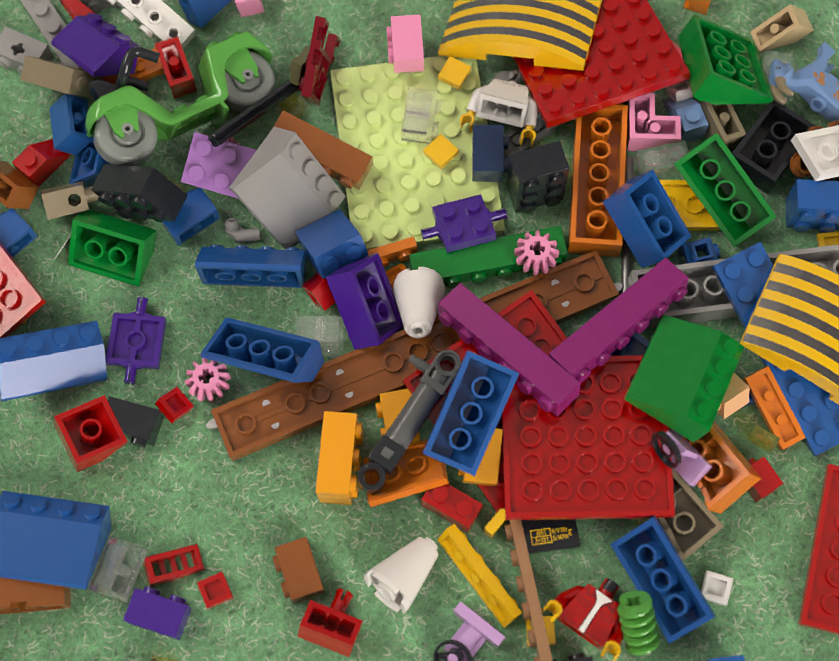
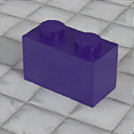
[123,586,192,640]

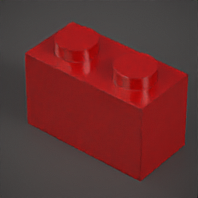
[421,484,483,533]

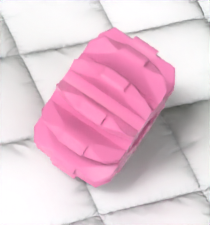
[514,230,559,276]
[185,358,231,403]

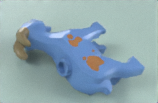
[769,42,839,121]

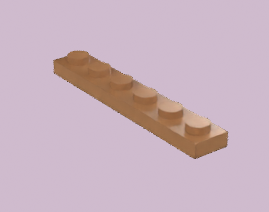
[504,520,553,661]

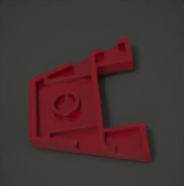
[299,16,341,106]

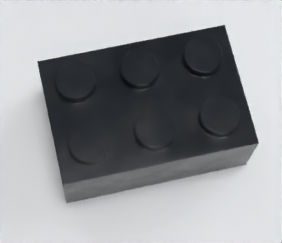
[732,100,816,194]
[506,141,570,213]
[91,164,188,223]

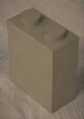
[20,55,103,98]

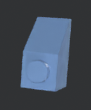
[663,98,709,144]

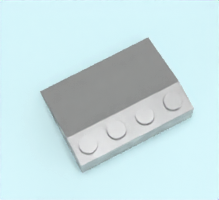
[229,127,346,250]

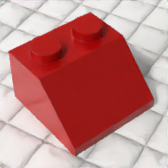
[54,395,128,472]

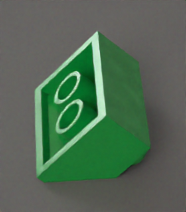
[68,210,157,287]

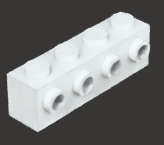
[107,0,196,49]

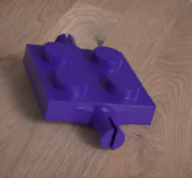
[420,194,507,253]
[106,297,167,385]

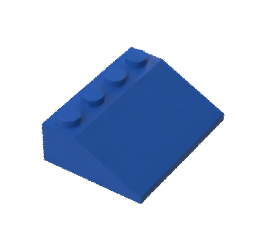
[0,491,112,589]

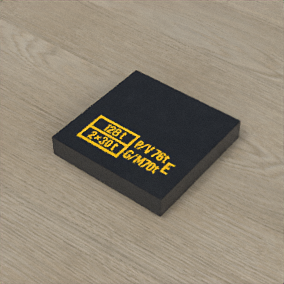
[521,519,581,554]

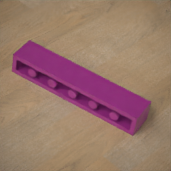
[549,258,689,383]
[438,283,581,416]

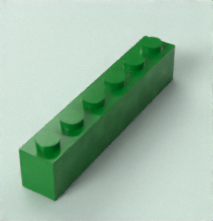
[409,226,568,288]

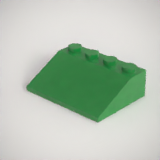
[678,15,774,105]
[624,315,744,442]

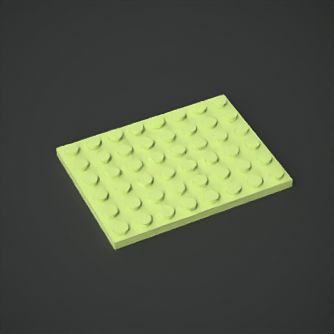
[330,56,505,250]

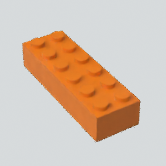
[567,105,628,257]

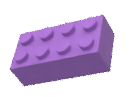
[181,132,257,199]

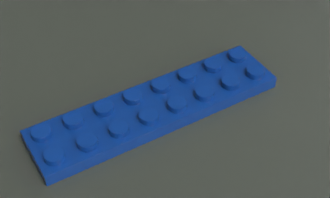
[712,242,839,456]

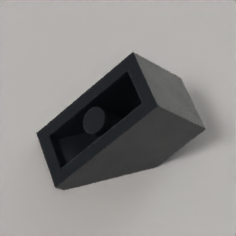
[108,396,164,448]

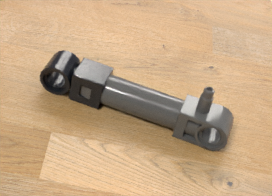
[358,350,461,493]

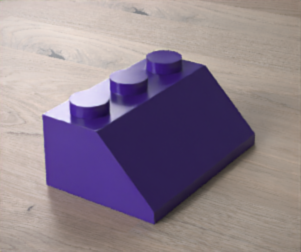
[51,13,140,77]
[326,253,403,350]

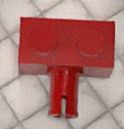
[297,588,363,657]

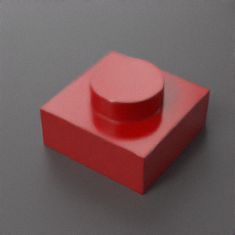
[155,387,194,424]
[197,571,234,609]

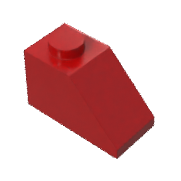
[154,36,197,99]
[12,139,72,187]

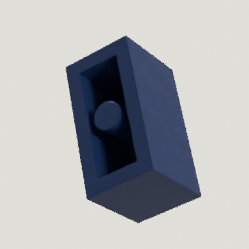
[472,125,508,182]

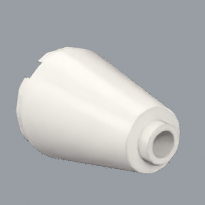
[393,267,445,338]
[364,537,438,614]

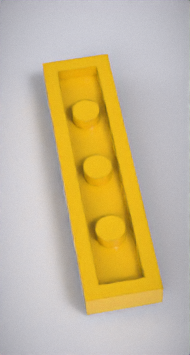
[437,523,522,628]

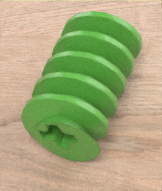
[617,590,660,655]

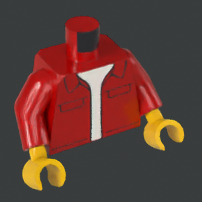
[541,578,624,661]

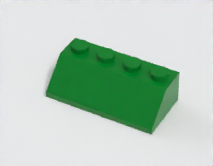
[674,133,777,247]

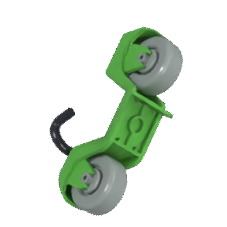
[85,31,275,166]

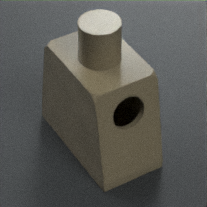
[41,182,99,220]

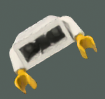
[460,79,538,147]

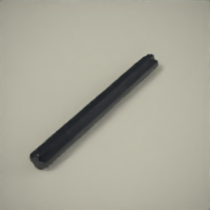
[208,80,300,147]

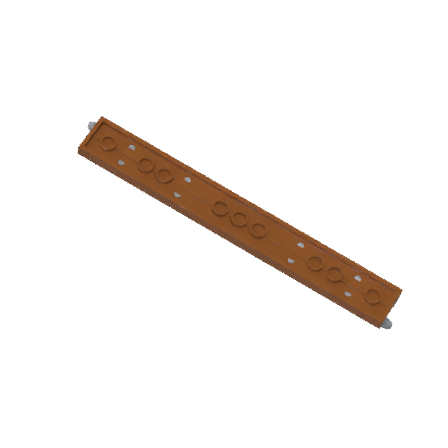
[206,250,623,461]

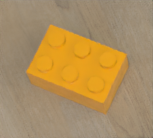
[316,411,364,505]

